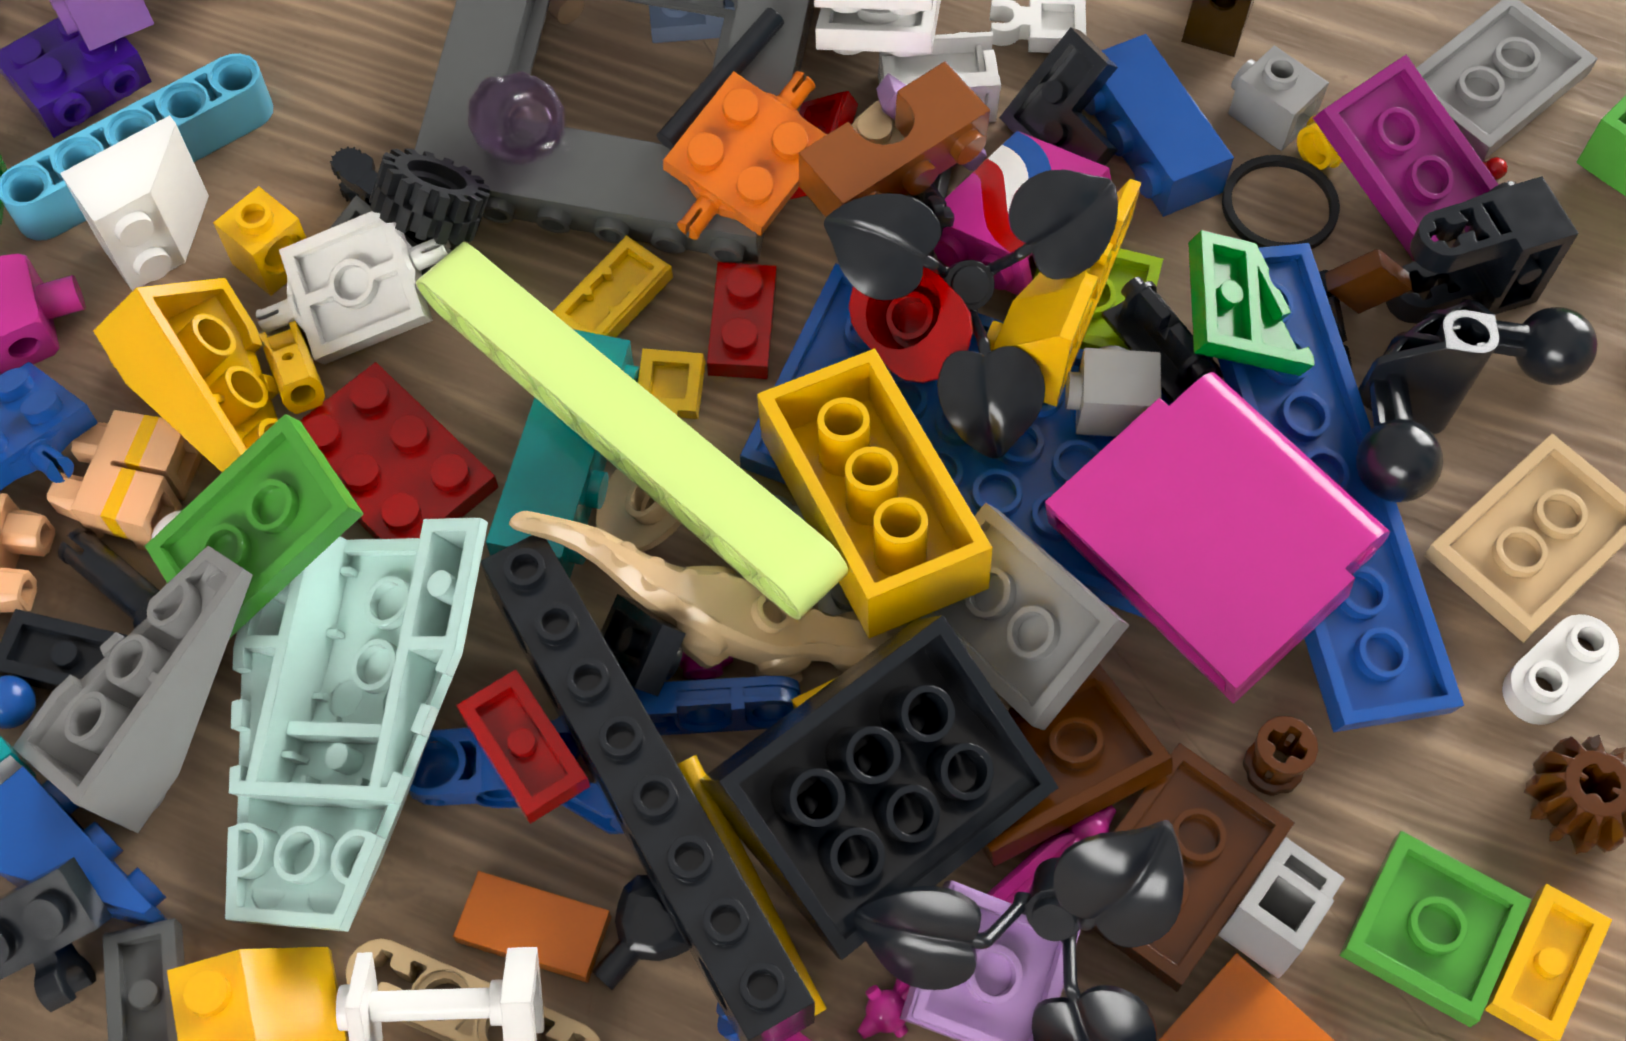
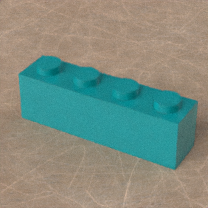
[486,329,640,579]

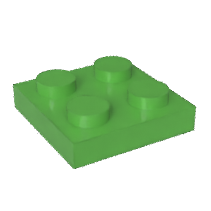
[1339,831,1532,1028]

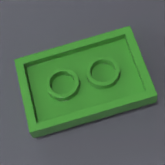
[145,414,364,639]

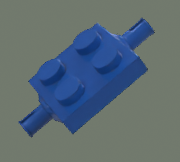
[0,362,98,491]

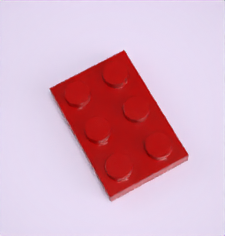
[299,362,499,539]

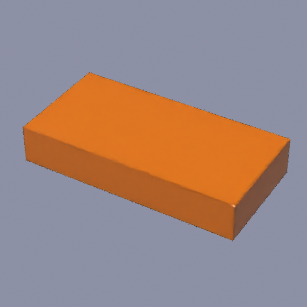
[453,871,611,983]

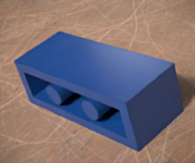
[1084,34,1234,217]

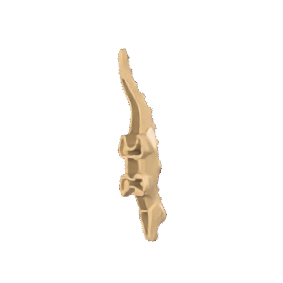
[509,511,892,682]

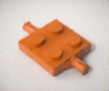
[663,71,827,240]

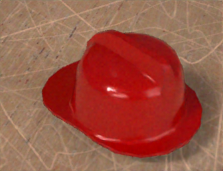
[849,266,973,383]

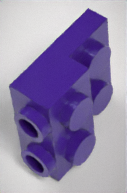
[0,17,152,138]

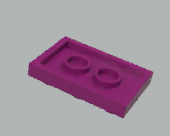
[1313,54,1499,261]

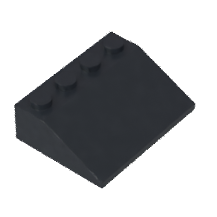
[699,615,1059,960]

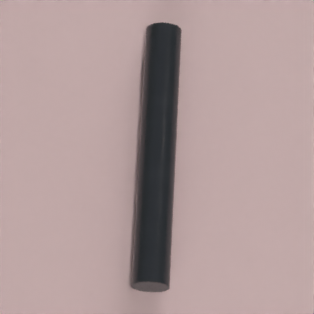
[656,8,784,150]

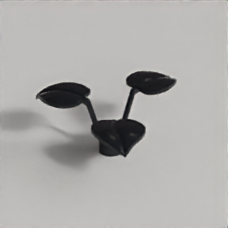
[824,169,1118,459]
[854,820,1184,1041]

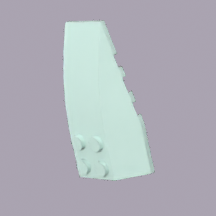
[225,518,488,932]

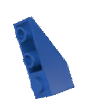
[0,766,168,926]

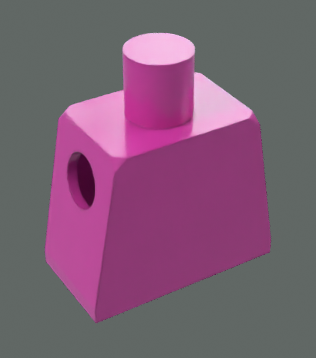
[0,253,86,375]

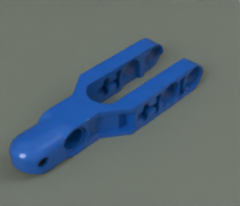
[409,676,801,834]

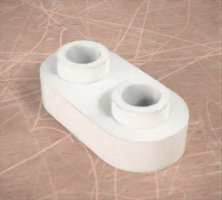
[1502,614,1619,725]

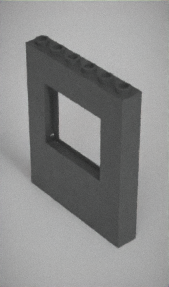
[415,0,815,263]

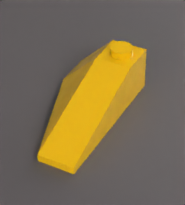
[987,179,1142,407]
[93,278,279,473]

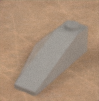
[12,546,253,833]

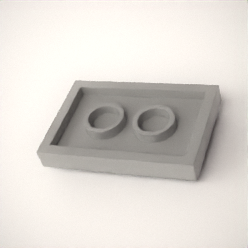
[1416,0,1598,162]
[920,502,1129,730]

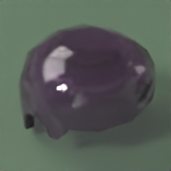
[468,71,565,165]

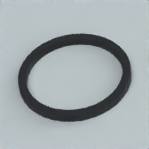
[1222,155,1340,249]

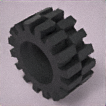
[369,148,490,245]

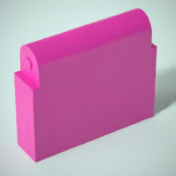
[1045,372,1390,704]

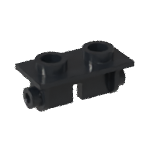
[1102,277,1223,403]

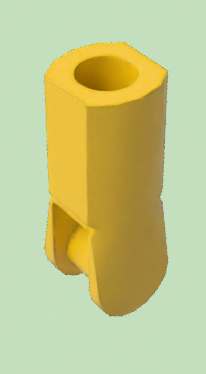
[259,321,325,414]

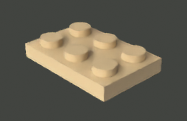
[1424,433,1626,643]

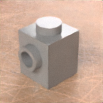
[1228,45,1329,151]
[1065,346,1161,437]

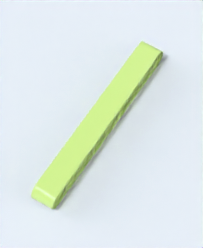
[416,242,849,620]

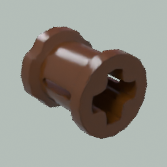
[1243,716,1318,796]

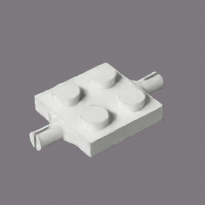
[256,211,452,365]

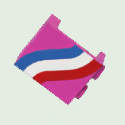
[934,131,1111,296]

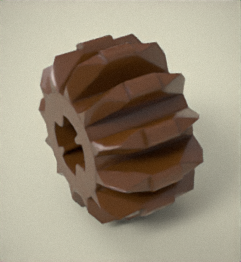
[1524,735,1626,854]

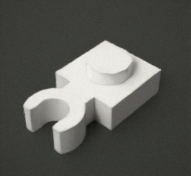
[990,0,1086,53]

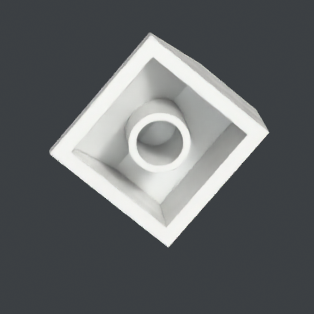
[60,115,209,291]

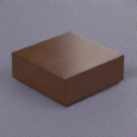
[1325,249,1412,314]

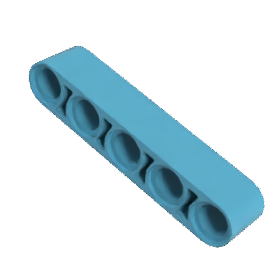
[0,53,274,241]

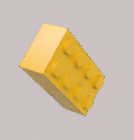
[757,348,993,639]

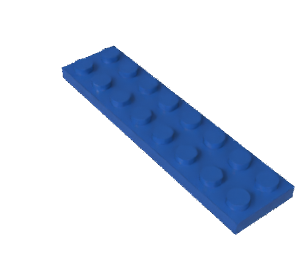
[1189,243,1464,733]

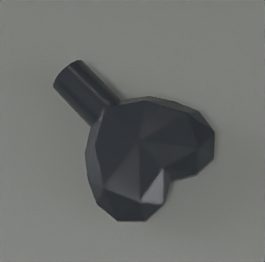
[591,875,689,990]

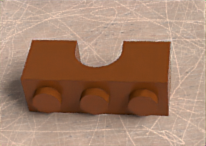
[799,61,990,217]

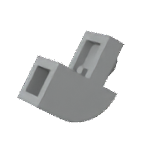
[1218,837,1345,979]

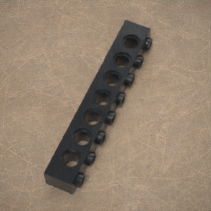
[480,535,815,1041]

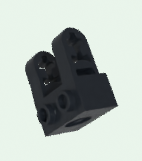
[1386,176,1579,324]

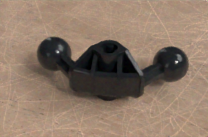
[1356,299,1598,502]

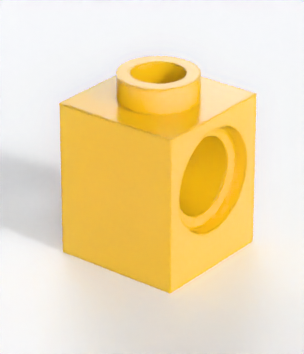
[213,186,306,296]

